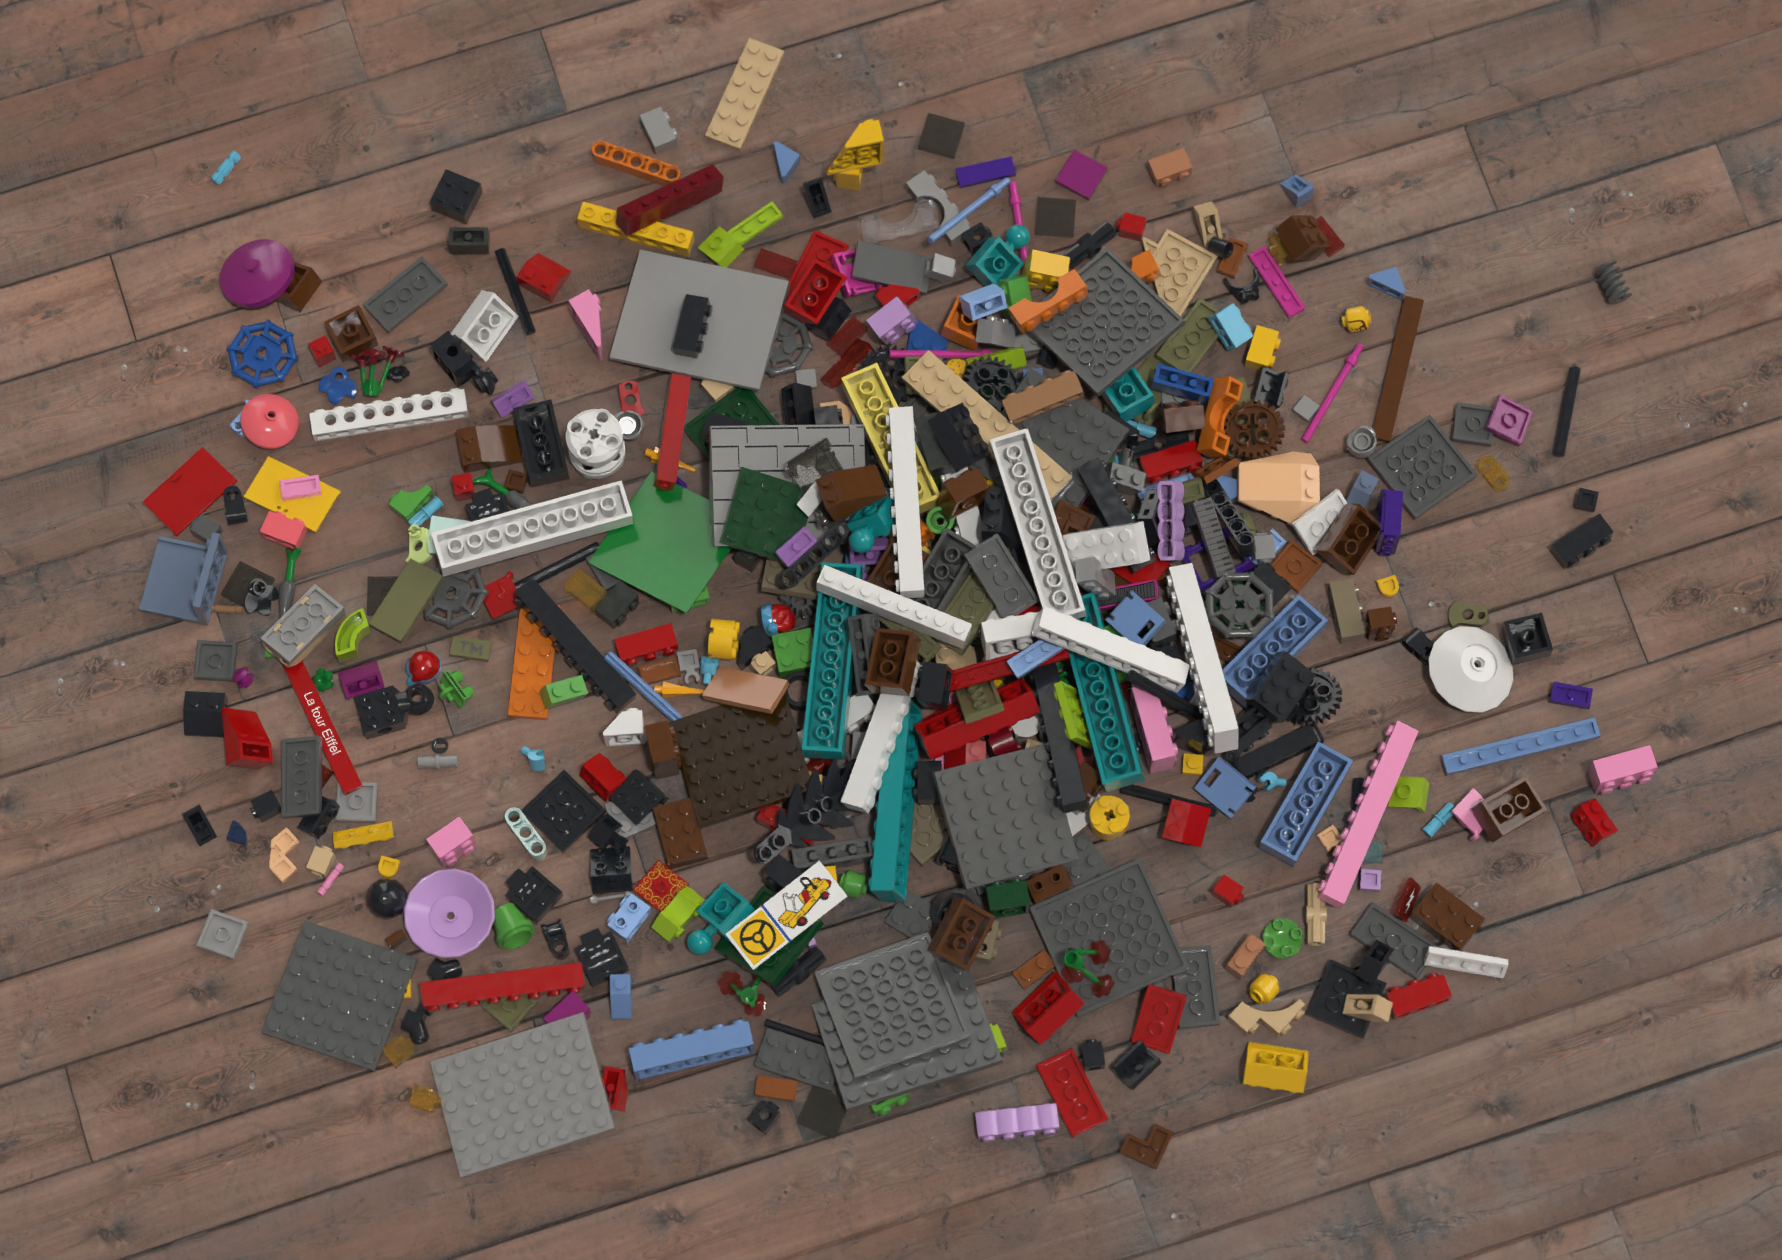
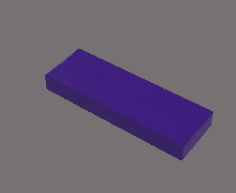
[955,156,1016,188]

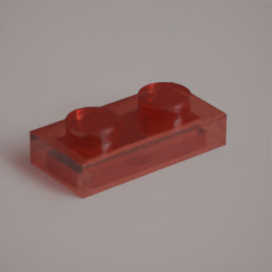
[1316,216,1345,258]
[827,316,868,357]

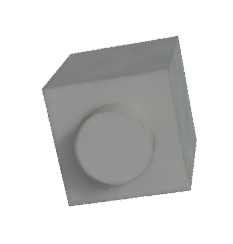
[924,253,956,283]
[1253,532,1275,562]

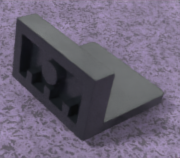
[610,769,669,825]
[590,846,633,894]

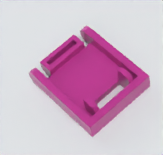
[830,249,883,297]

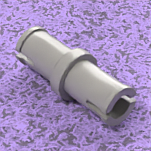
[418,754,459,770]

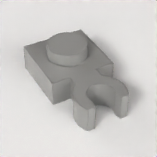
[677,649,700,686]

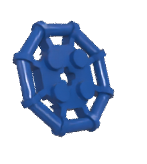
[226,319,299,388]

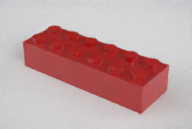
[913,678,1040,759]

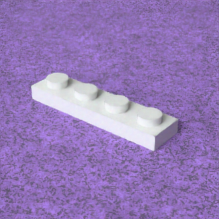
[1424,946,1508,978]

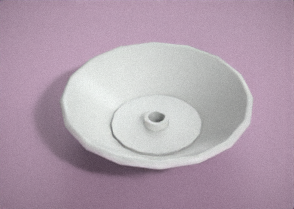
[1429,626,1513,713]

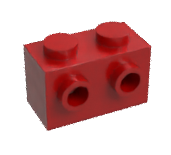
[579,752,627,802]

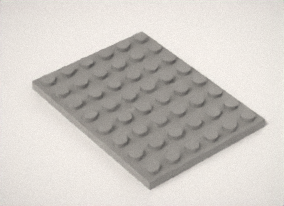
[430,1012,616,1179]

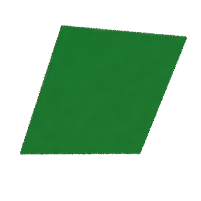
[588,471,732,614]

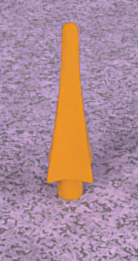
[644,447,696,472]
[654,681,705,698]

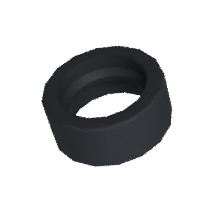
[784,671,810,711]

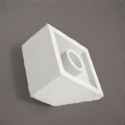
[603,708,645,747]

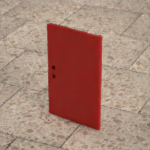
[143,447,238,537]

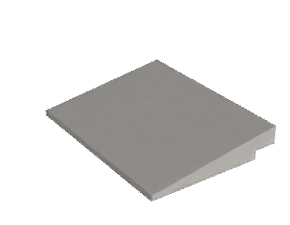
[609,250,790,391]

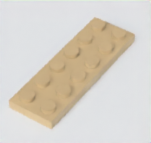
[705,38,784,152]

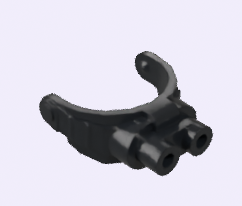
[1223,269,1260,304]

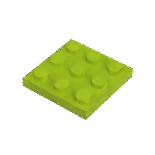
[1054,681,1093,749]

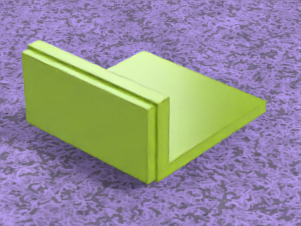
[698,226,744,268]
[1388,776,1429,813]

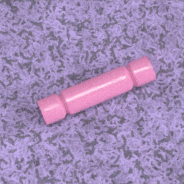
[317,863,344,896]

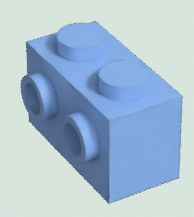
[959,283,1007,321]
[607,893,652,944]

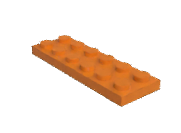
[508,605,560,720]

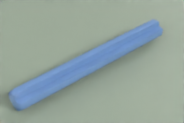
[604,651,682,721]

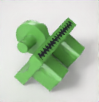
[439,670,474,709]

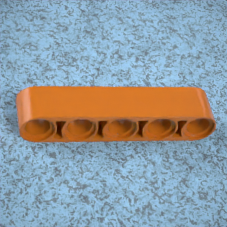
[591,141,681,186]

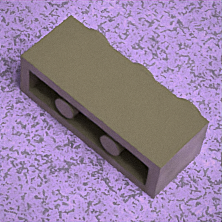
[1328,578,1367,644]

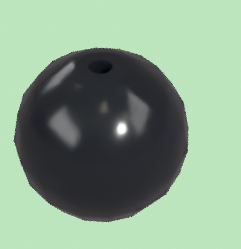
[366,878,407,920]

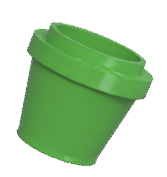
[493,903,535,950]

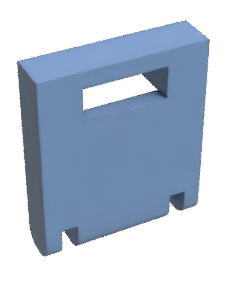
[1105,590,1167,646]
[1194,757,1256,818]

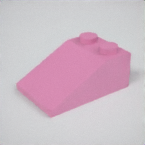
[569,289,603,361]

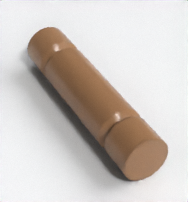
[212,605,243,614]

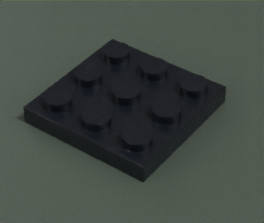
[521,770,606,853]
[1307,959,1387,1039]

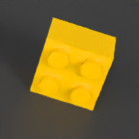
[1021,250,1070,293]

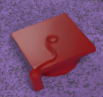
[484,571,518,620]

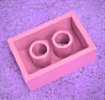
[1588,745,1658,795]

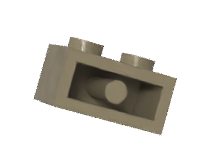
[974,920,1003,965]

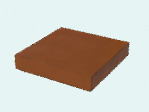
[1192,455,1240,484]
[1270,539,1323,594]

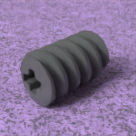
[1595,260,1632,304]

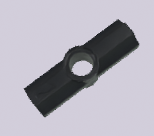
[1062,222,1117,269]
[1129,431,1190,462]
[768,946,827,997]

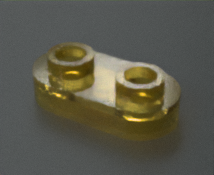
[1478,456,1510,491]

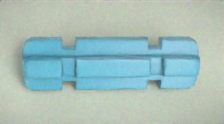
[211,151,241,185]

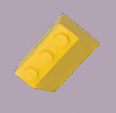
[1243,1042,1309,1093]

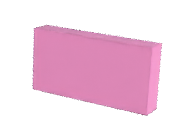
[280,475,322,501]

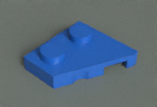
[907,319,948,361]

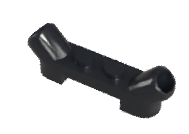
[400,958,463,1045]

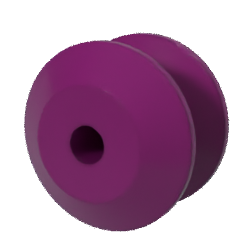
[232,667,254,688]

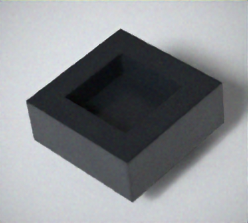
[1575,488,1599,512]

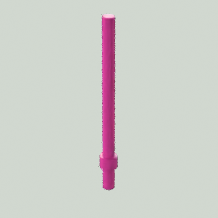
[1009,182,1033,292]
[1301,343,1364,443]
[889,349,998,358]

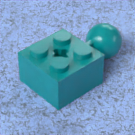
[965,224,1030,286]
[847,493,896,553]
[687,882,755,955]

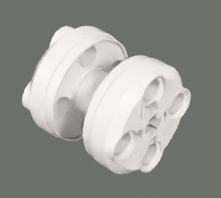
[566,409,625,479]

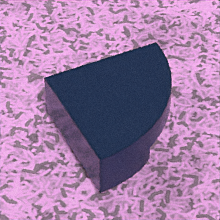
[226,820,247,846]

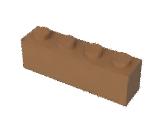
[1002,370,1085,425]

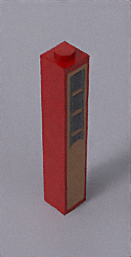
[653,373,691,491]

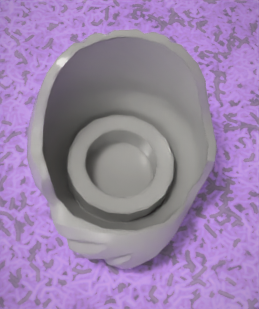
[614,410,645,441]
[1347,425,1377,458]

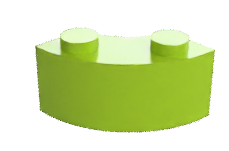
[335,608,371,663]
[651,886,706,942]

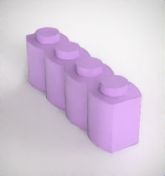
[1157,481,1185,560]
[975,1103,1059,1143]

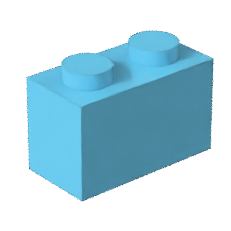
[1208,303,1253,351]

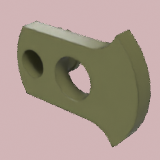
[1448,600,1490,628]

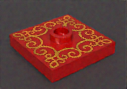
[633,860,690,913]

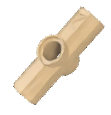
[1305,883,1327,946]

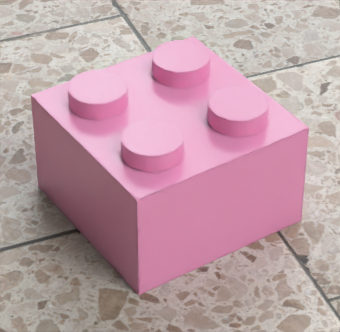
[426,816,476,868]

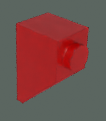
[875,284,920,308]
[603,1066,628,1112]

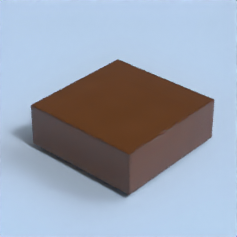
[504,469,529,494]
[385,929,408,950]

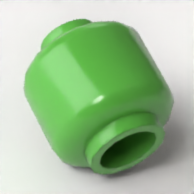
[839,870,869,899]

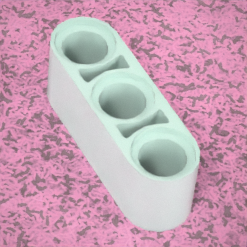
[505,807,547,861]

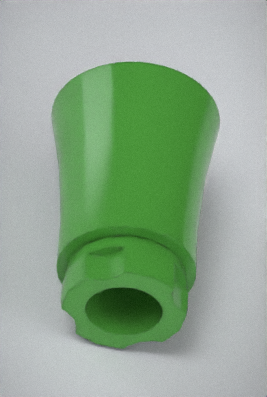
[926,506,954,534]

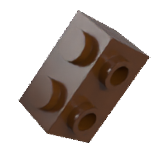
[1365,606,1397,641]
[1026,864,1075,904]

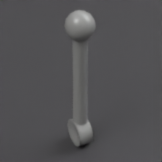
[590,891,631,904]

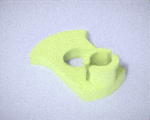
[405,524,433,565]

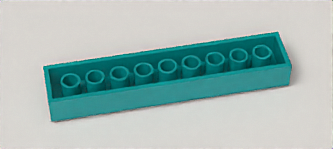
[802,562,863,760]
[1069,592,1145,792]
[869,699,923,902]

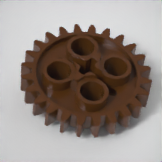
[1224,399,1285,461]

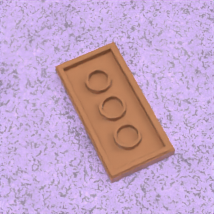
[702,666,789,714]

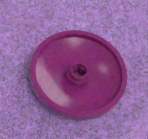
[219,239,295,308]

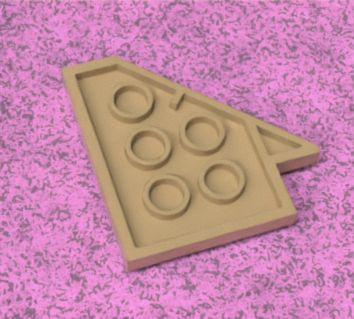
[1142,229,1218,317]

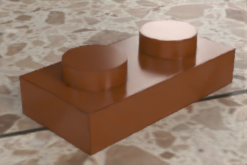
[1012,949,1056,990]

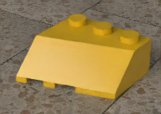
[826,119,884,175]

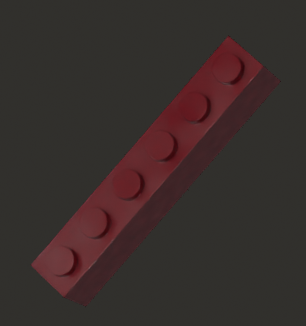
[616,164,724,236]

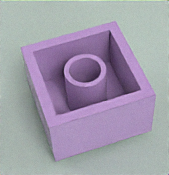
[867,297,918,345]

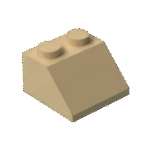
[933,638,977,670]

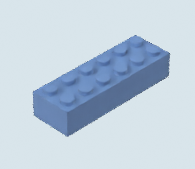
[1222,595,1328,708]
[1259,741,1353,867]
[629,1020,755,1080]

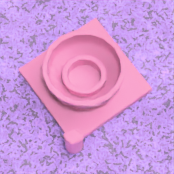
[1451,788,1484,841]

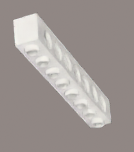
[309,388,469,441]

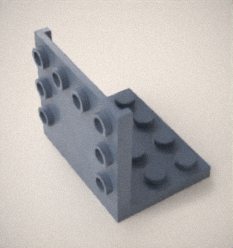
[138,532,228,626]

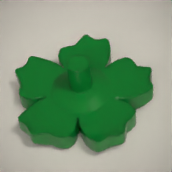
[312,668,334,692]

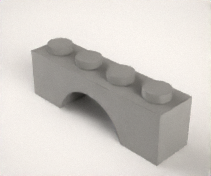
[906,170,971,248]

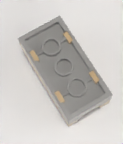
[261,584,346,668]

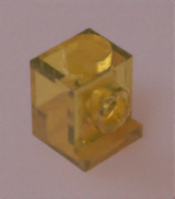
[1268,233,1293,266]
[382,1035,415,1069]
[409,1084,442,1113]

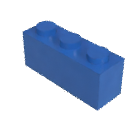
[1151,364,1214,404]

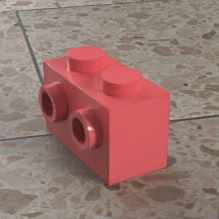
[260,511,307,550]

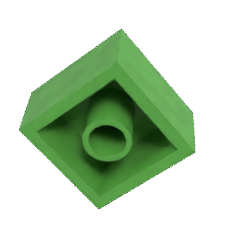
[772,628,813,679]

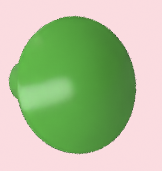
[1262,918,1303,959]

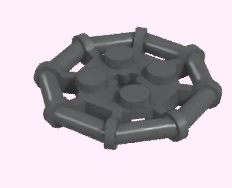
[765,313,814,378]
[423,567,489,629]
[1204,571,1275,639]

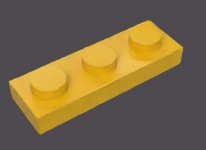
[333,821,394,849]

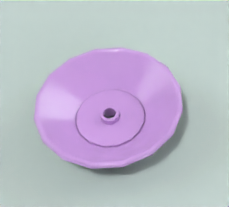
[404,868,495,958]

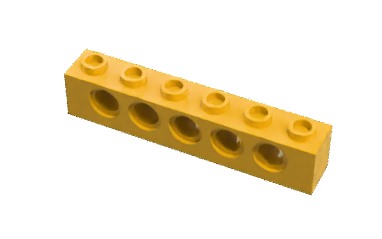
[577,202,694,258]

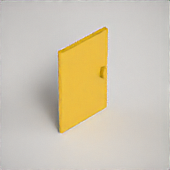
[244,456,341,533]

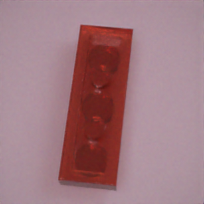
[820,339,873,388]

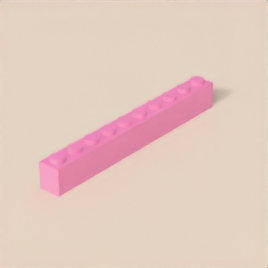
[1317,720,1419,909]

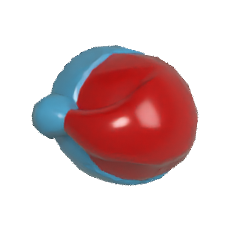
[761,604,796,637]
[405,651,441,686]

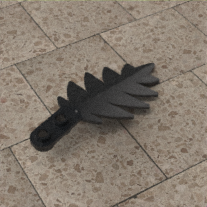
[753,758,856,864]

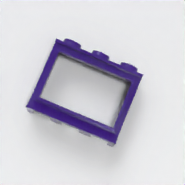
[1375,489,1403,556]
[1180,528,1255,598]

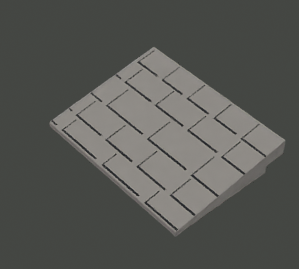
[709,424,865,546]

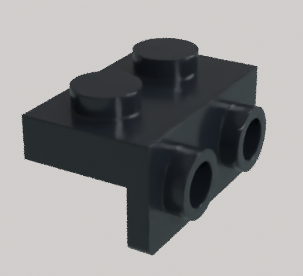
[1252,366,1289,409]
[297,796,340,840]
[1112,1040,1162,1090]

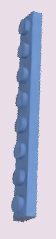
[1441,717,1601,776]

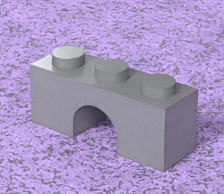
[1075,557,1116,600]

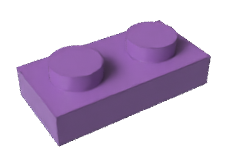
[491,380,535,418]
[774,526,817,567]

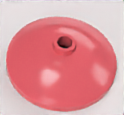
[240,394,299,449]

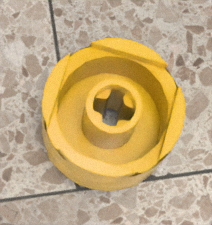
[708,619,740,660]
[1089,796,1130,841]

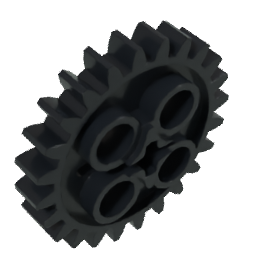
[858,344,913,405]
[962,356,1022,412]
[1289,667,1342,726]

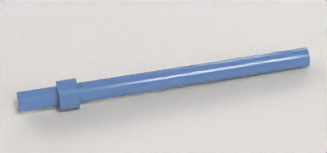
[927,177,1011,244]

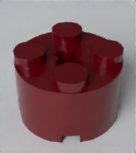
[981,726,1022,758]

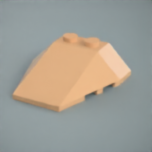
[1238,451,1320,527]

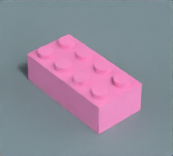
[1129,686,1178,774]

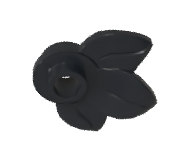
[244,578,279,616]

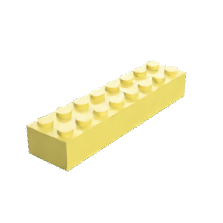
[841,363,940,514]

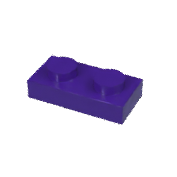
[1550,682,1593,710]

